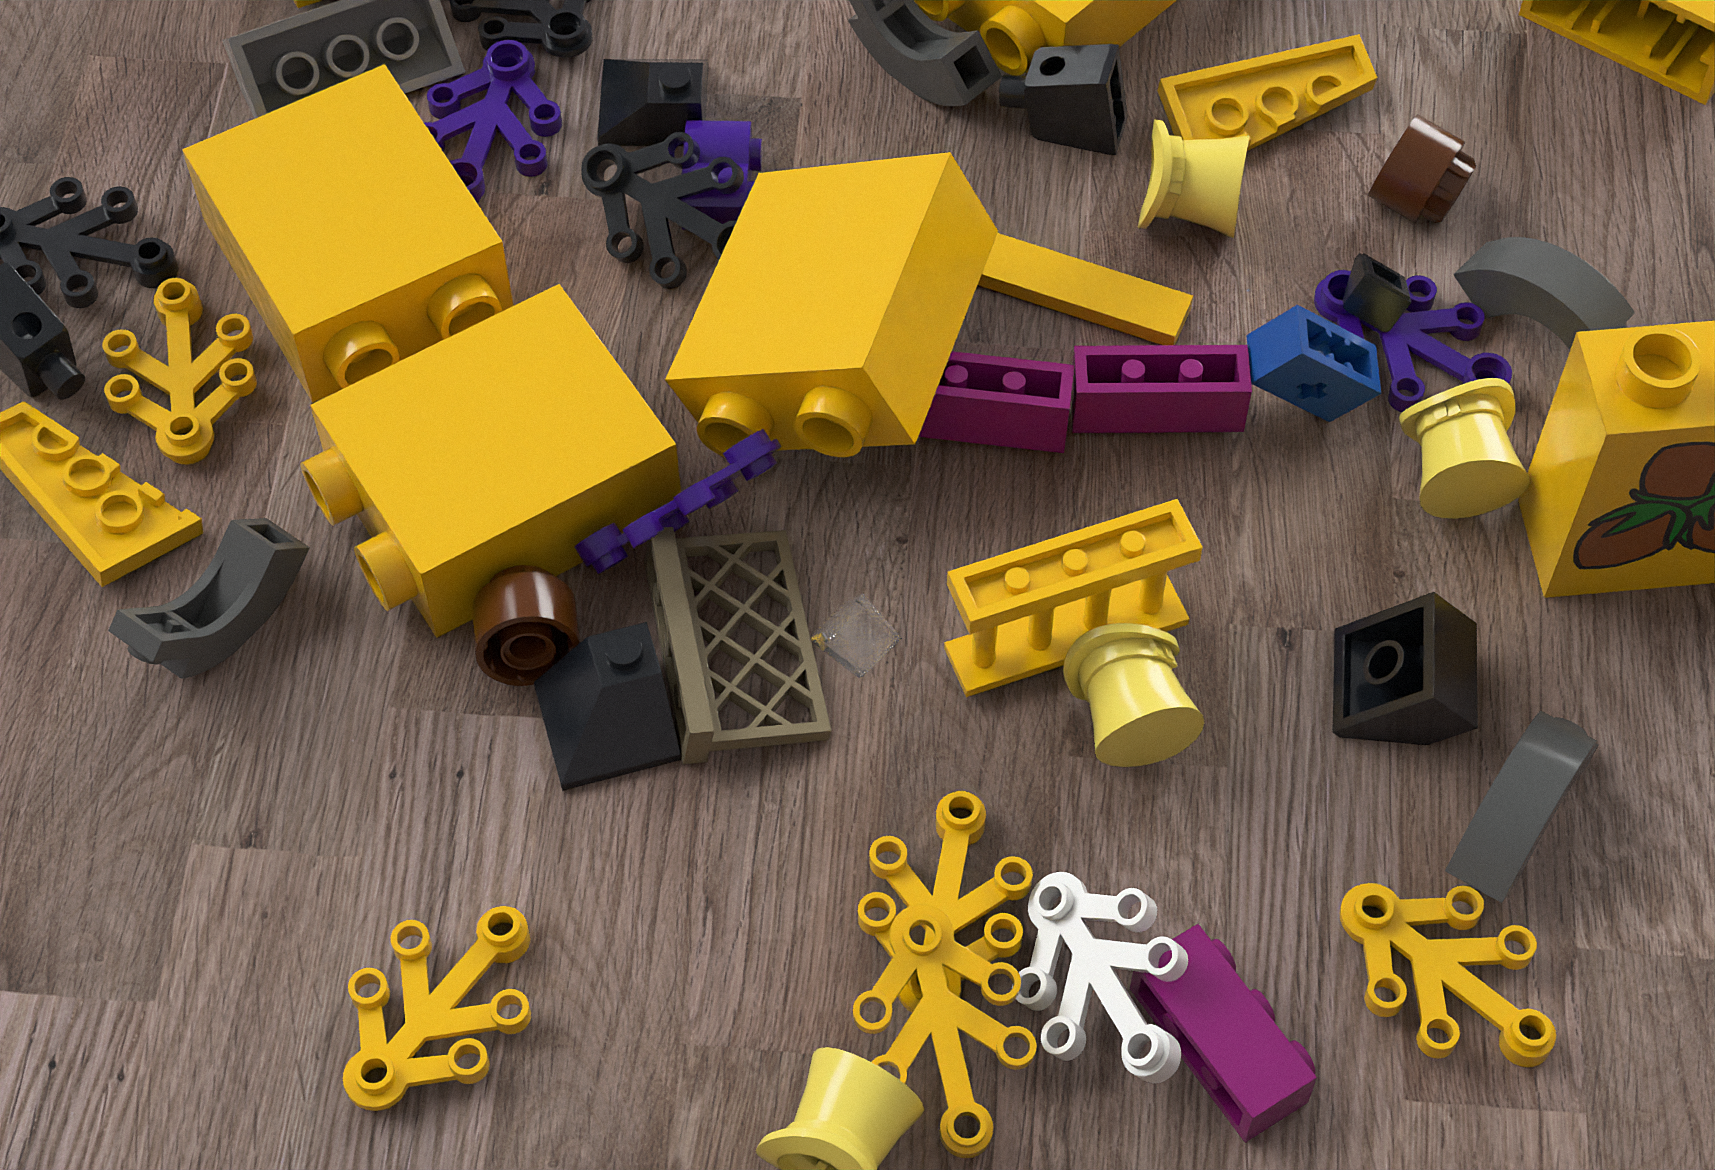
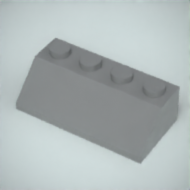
[222,0,465,119]

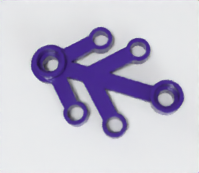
[424,40,562,203]
[1314,270,1512,412]
[574,429,782,574]

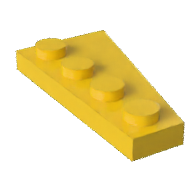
[1157,34,1377,151]
[0,401,203,587]

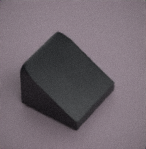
[1343,253,1411,332]

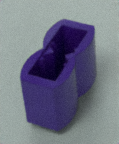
[680,120,762,230]

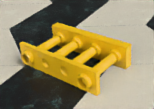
[944,499,1203,697]

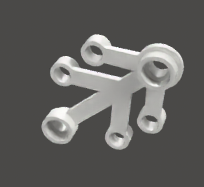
[1012,872,1188,1083]

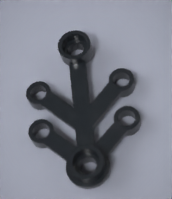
[449,0,593,58]
[581,132,744,289]
[0,177,179,308]

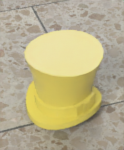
[1138,119,1249,238]
[1399,378,1530,519]
[1063,623,1204,767]
[756,1047,924,1170]

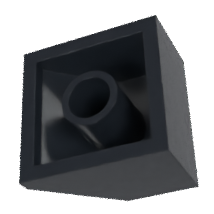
[1332,592,1478,745]

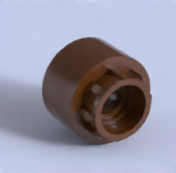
[1368,114,1477,223]
[472,565,580,686]

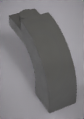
[848,0,1002,106]
[1453,237,1635,350]
[108,518,310,679]
[1445,710,1599,903]

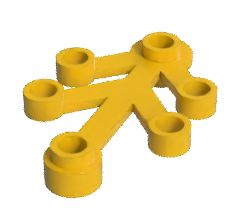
[102,278,257,464]
[858,791,1033,1013]
[1339,883,1556,1067]
[853,904,1037,1158]
[343,906,531,1111]

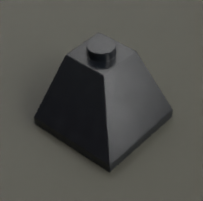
[597,59,708,146]
[534,622,681,791]

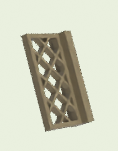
[644,527,831,764]

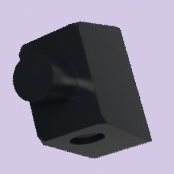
[999,44,1128,155]
[0,261,85,400]

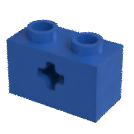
[1246,305,1381,422]

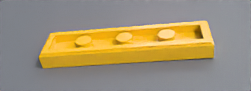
[978,233,1193,345]

